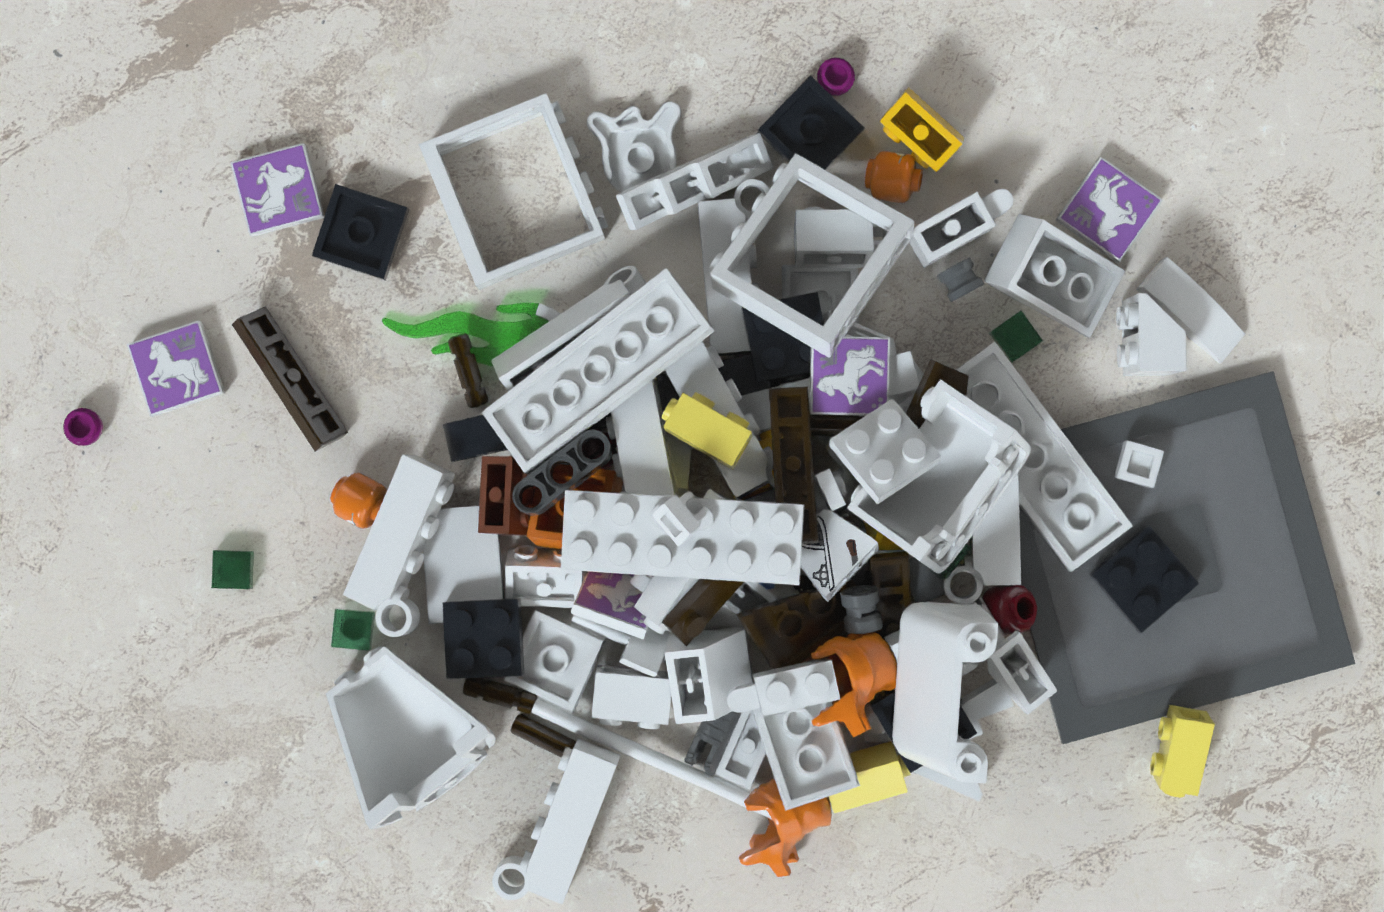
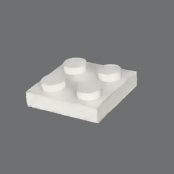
[829,398,941,505]

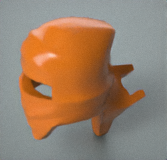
[811,632,897,738]
[739,778,832,877]

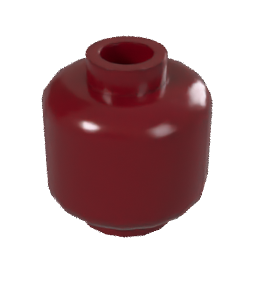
[982,585,1037,635]

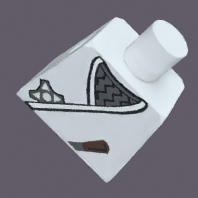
[801,508,879,602]

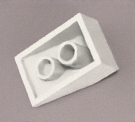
[984,214,1125,338]

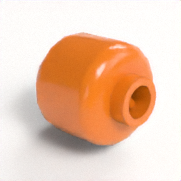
[865,151,923,203]
[330,473,387,529]

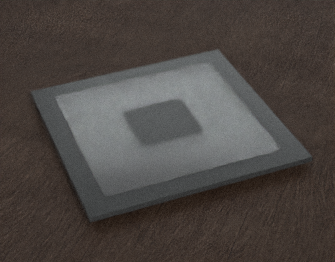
[1019,371,1356,744]

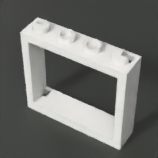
[419,93,608,290]
[709,153,914,358]

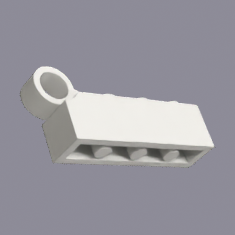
[698,179,770,356]
[491,266,646,391]
[665,341,775,500]
[606,377,679,497]
[943,428,1021,604]
[343,454,455,637]
[492,738,620,904]

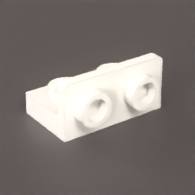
[505,545,583,608]

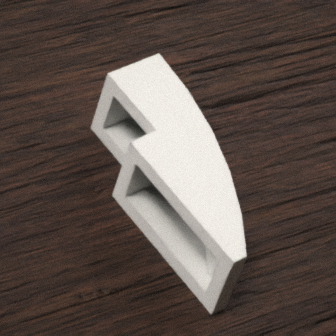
[1136,257,1245,363]

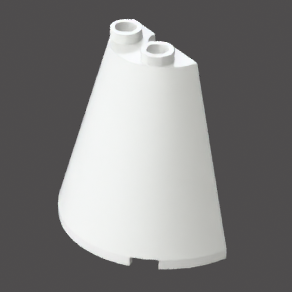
[326,646,496,829]

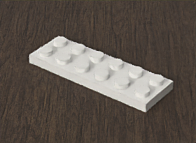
[482,268,714,475]
[956,342,1133,572]
[561,490,804,585]

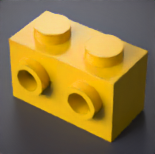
[880,87,965,172]

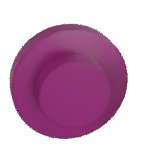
[817,57,855,96]
[63,408,103,446]

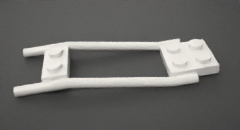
[504,610,772,819]

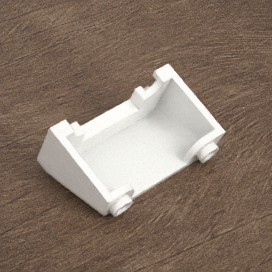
[847,379,1031,573]
[892,602,998,783]

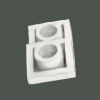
[619,627,672,677]

